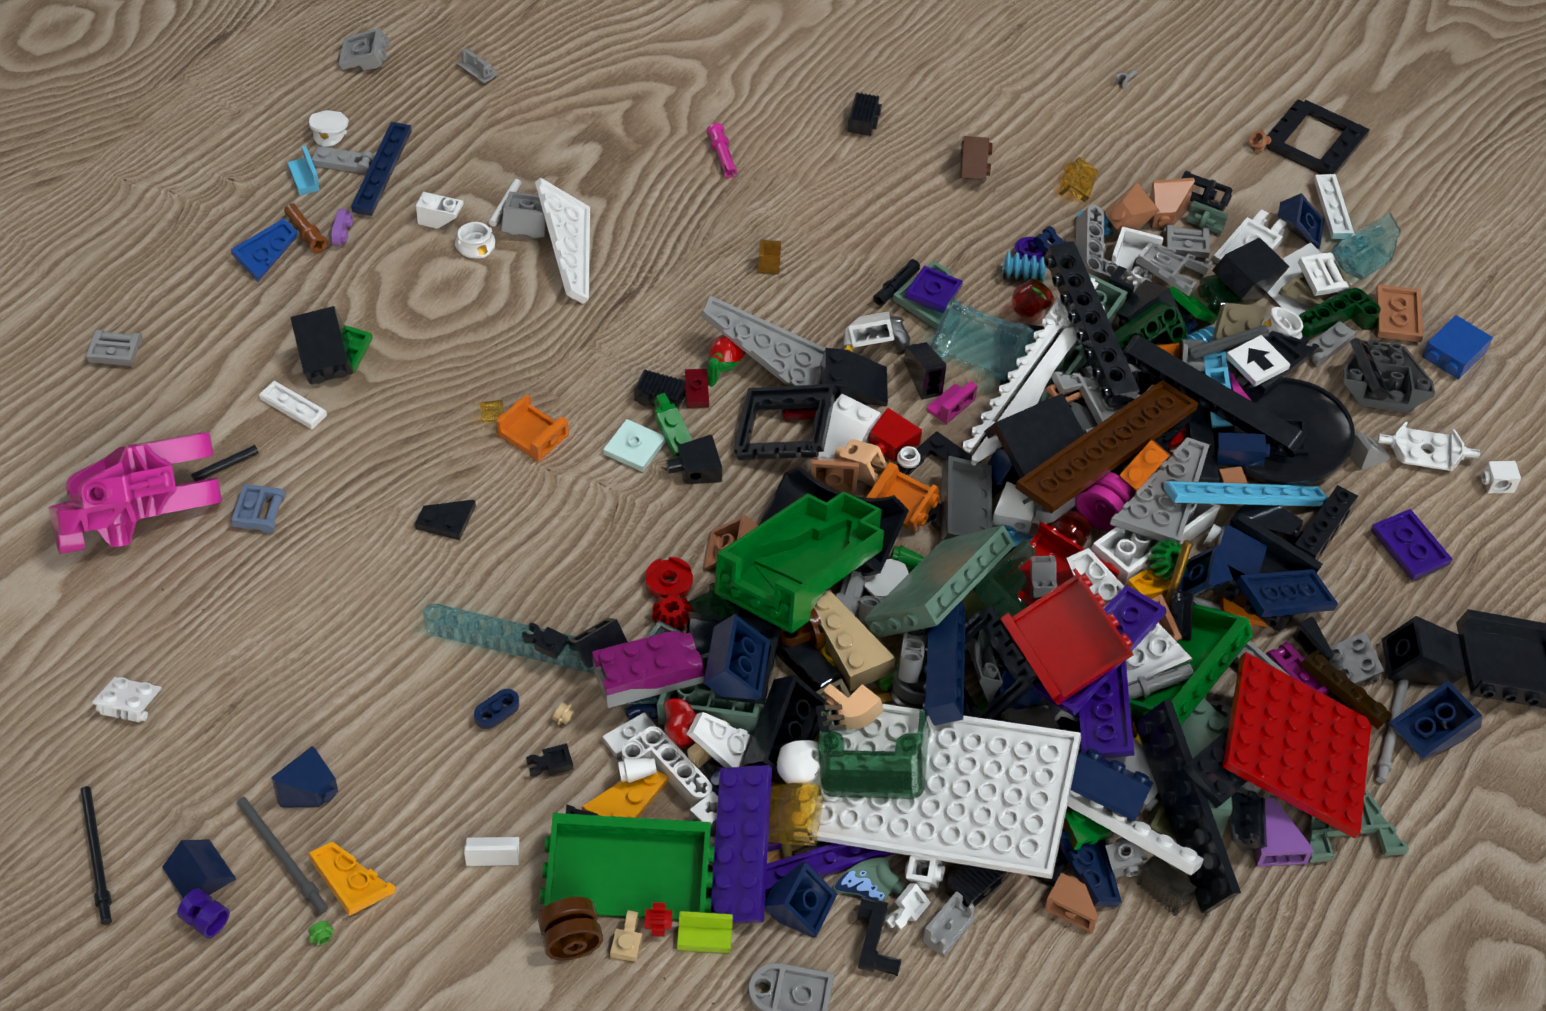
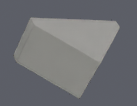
[1350,431,1391,470]

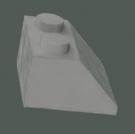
[502,191,547,238]

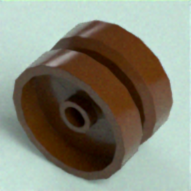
[537,897,603,961]

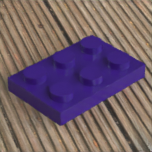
[1371,509,1453,581]

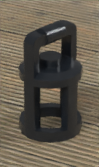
[1181,170,1233,211]

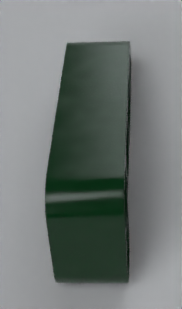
[1299,288,1381,340]
[1114,302,1188,351]

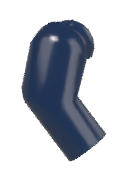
[624,701,658,720]

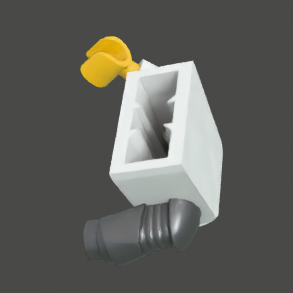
[844,312,910,352]

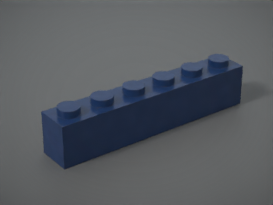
[923,601,966,726]

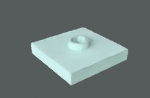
[603,419,666,472]

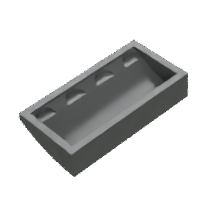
[941,456,992,541]

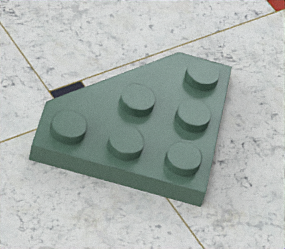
[893,261,957,333]

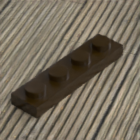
[1300,651,1392,730]

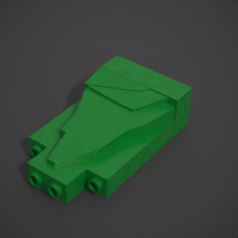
[715,491,884,633]

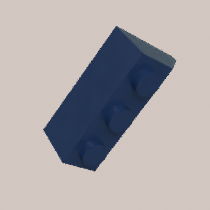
[704,614,770,700]
[1070,748,1154,821]

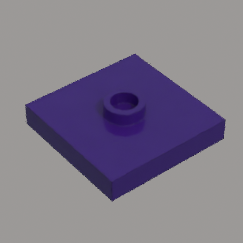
[905,266,963,314]

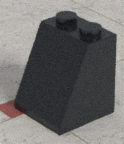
[1212,238,1290,300]
[1116,280,1185,345]
[290,306,354,384]
[1381,616,1466,685]

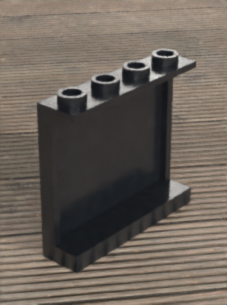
[984,393,1085,504]
[1212,513,1323,632]
[1456,609,1546,708]

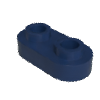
[474,689,520,729]

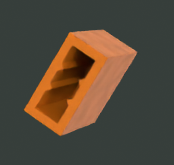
[1120,440,1171,491]

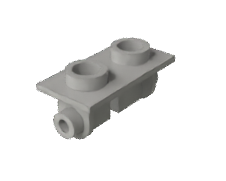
[457,49,499,84]

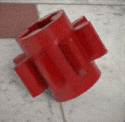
[645,902,672,937]

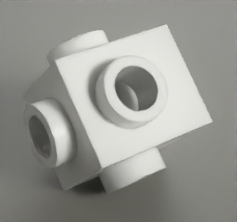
[905,855,945,891]

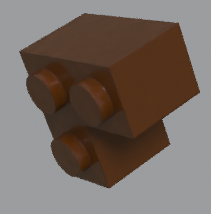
[960,136,993,180]

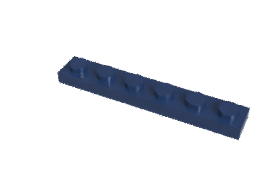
[351,122,412,216]

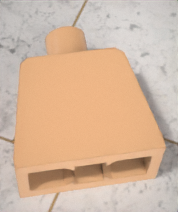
[834,439,887,487]

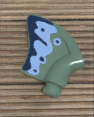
[834,858,906,902]

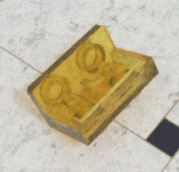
[1058,157,1098,202]

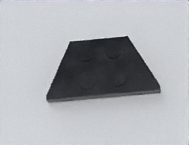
[1257,331,1319,395]

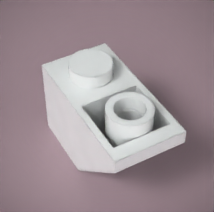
[416,192,464,229]

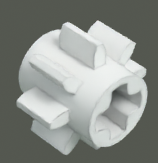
[1126,266,1152,292]

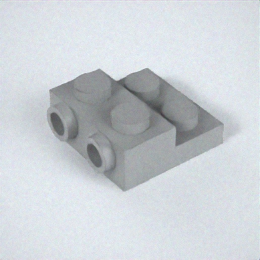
[339,28,389,71]

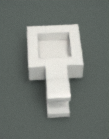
[885,883,931,929]

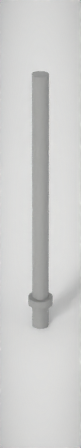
[1376,680,1409,783]

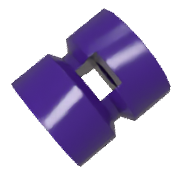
[177,888,230,938]

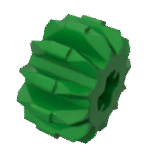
[1148,540,1190,581]

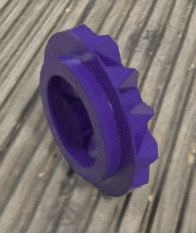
[1014,237,1046,262]

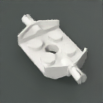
[1377,422,1480,471]

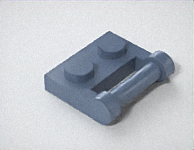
[231,484,286,534]

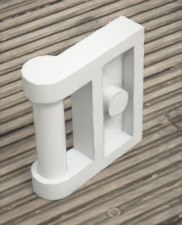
[1298,252,1350,296]

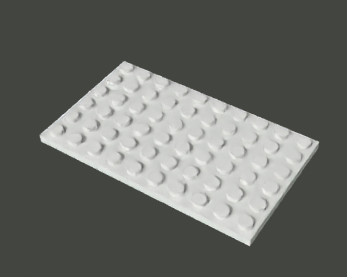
[794,704,1081,879]

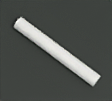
[489,179,522,227]

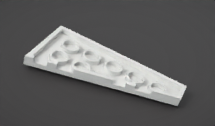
[535,178,590,304]
[1067,548,1193,683]

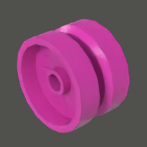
[1075,472,1135,531]

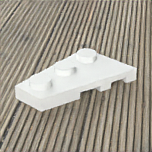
[687,712,753,768]

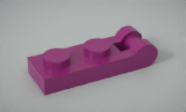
[1266,642,1329,695]

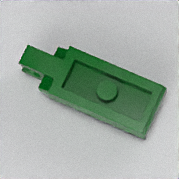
[653,393,693,457]

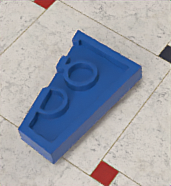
[231,218,297,282]

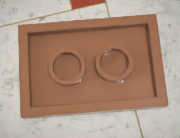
[1376,284,1423,342]

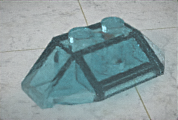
[1331,213,1401,280]

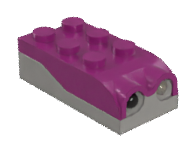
[592,631,704,708]

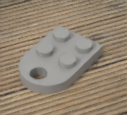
[749,963,834,1011]

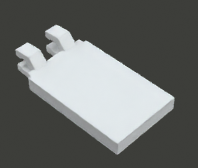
[1213,209,1287,264]

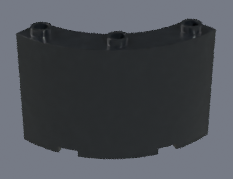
[758,467,909,576]

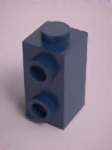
[1217,433,1270,467]

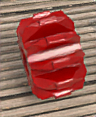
[652,593,693,632]

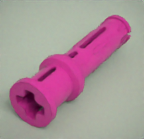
[706,123,737,178]

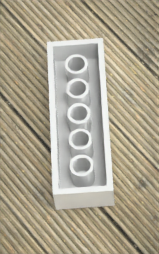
[1091,503,1220,586]

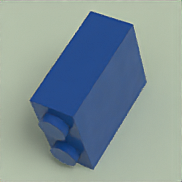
[1422,315,1493,380]

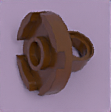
[779,608,826,650]

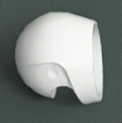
[777,740,821,787]

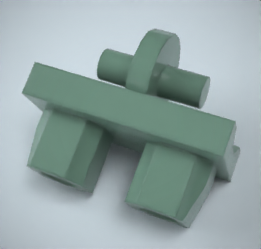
[1186,201,1229,235]

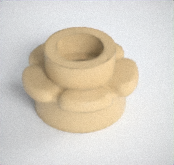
[552,702,574,726]

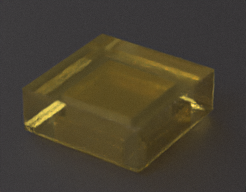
[480,400,504,423]

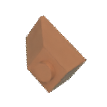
[1044,873,1098,933]

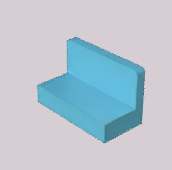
[288,146,320,196]

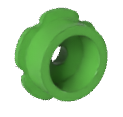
[308,921,334,945]

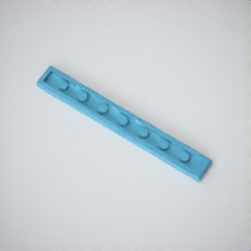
[1163,481,1328,507]

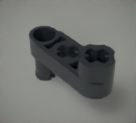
[857,896,902,976]

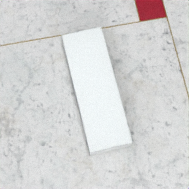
[259,381,327,429]

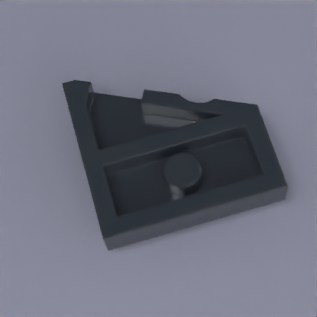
[415,500,476,540]

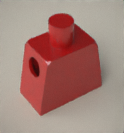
[869,408,922,461]

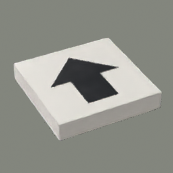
[1226,335,1290,387]

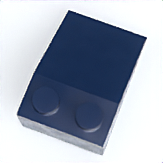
[1389,680,1482,760]

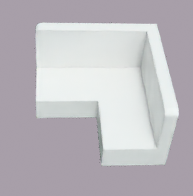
[1111,226,1163,277]

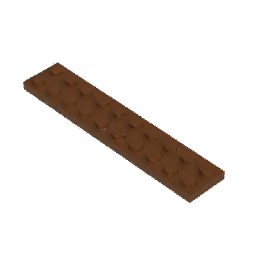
[1015,380,1198,514]

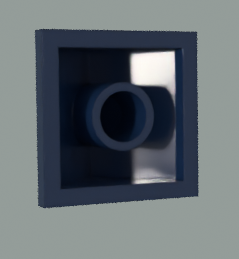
[1178,545,1233,597]
[162,839,236,899]

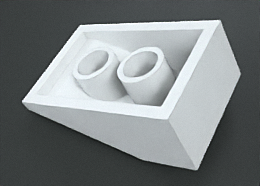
[818,394,881,458]

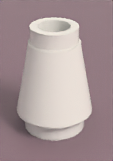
[618,758,657,783]

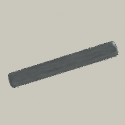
[1188,325,1269,360]

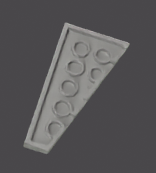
[701,296,825,386]
[1110,437,1209,544]

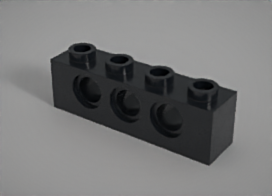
[1295,485,1358,560]

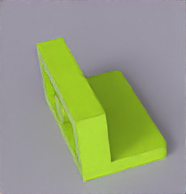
[677,911,733,954]

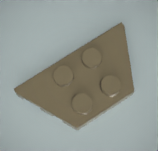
[1278,249,1351,308]
[1211,303,1266,376]

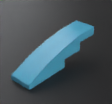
[1203,351,1234,428]

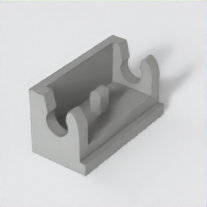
[923,891,975,957]

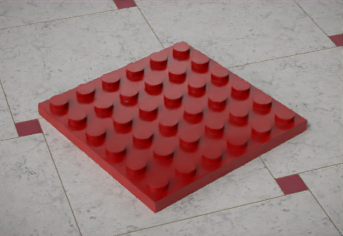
[1222,652,1371,838]

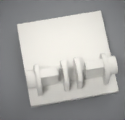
[92,677,162,723]

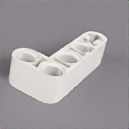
[621,726,712,807]

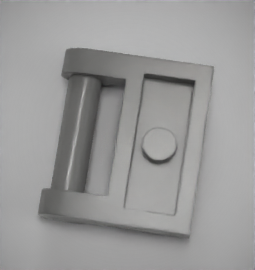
[1165,224,1210,258]
[86,329,142,366]

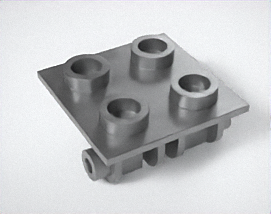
[1329,631,1385,684]

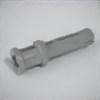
[1128,663,1194,699]

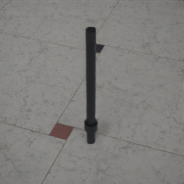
[80,786,112,925]

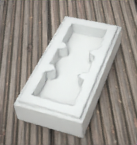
[602,712,656,759]

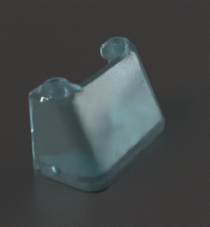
[930,298,1036,381]

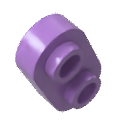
[332,209,353,246]

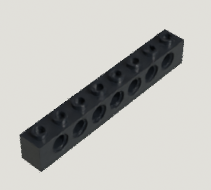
[1044,241,1139,407]

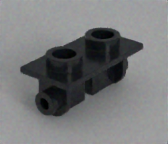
[1170,589,1194,641]

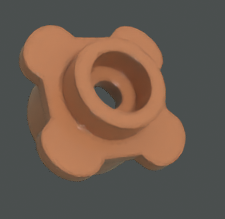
[1248,130,1271,153]

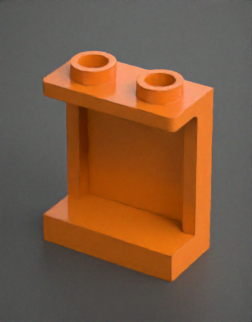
[497,395,569,462]
[866,462,940,533]

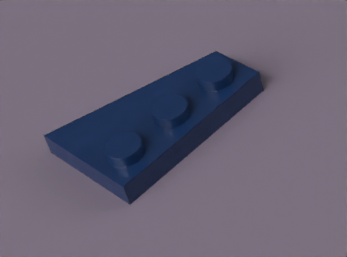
[1059,831,1122,907]

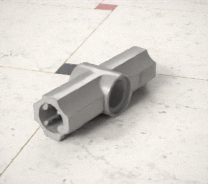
[836,571,865,618]

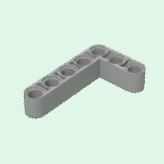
[858,596,927,683]

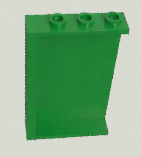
[1130,604,1253,726]
[540,813,715,920]

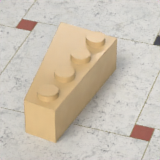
[813,590,895,691]

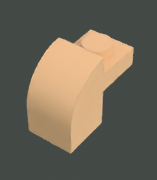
[823,684,884,729]

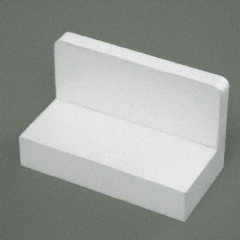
[464,837,520,866]

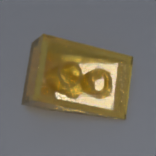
[768,783,824,846]

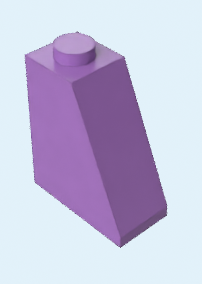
[1253,797,1313,866]

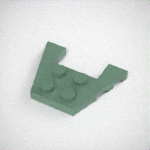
[1309,788,1409,863]

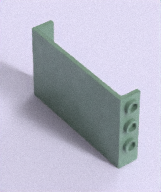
[864,525,1015,638]

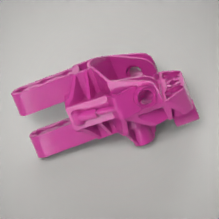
[49,432,222,554]

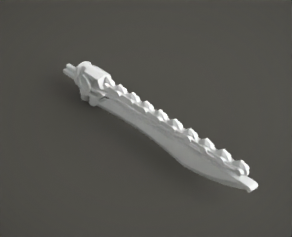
[963,277,1105,466]

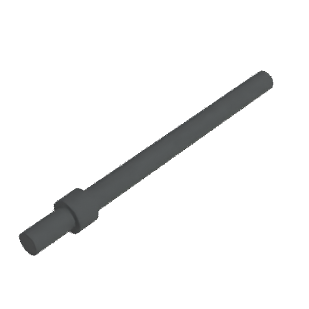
[237,797,328,914]

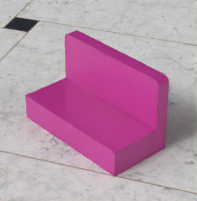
[927,381,977,425]

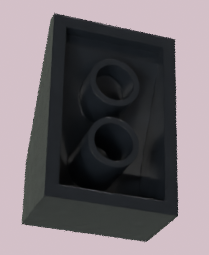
[821,348,888,406]

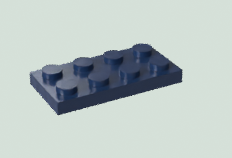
[1236,569,1338,618]

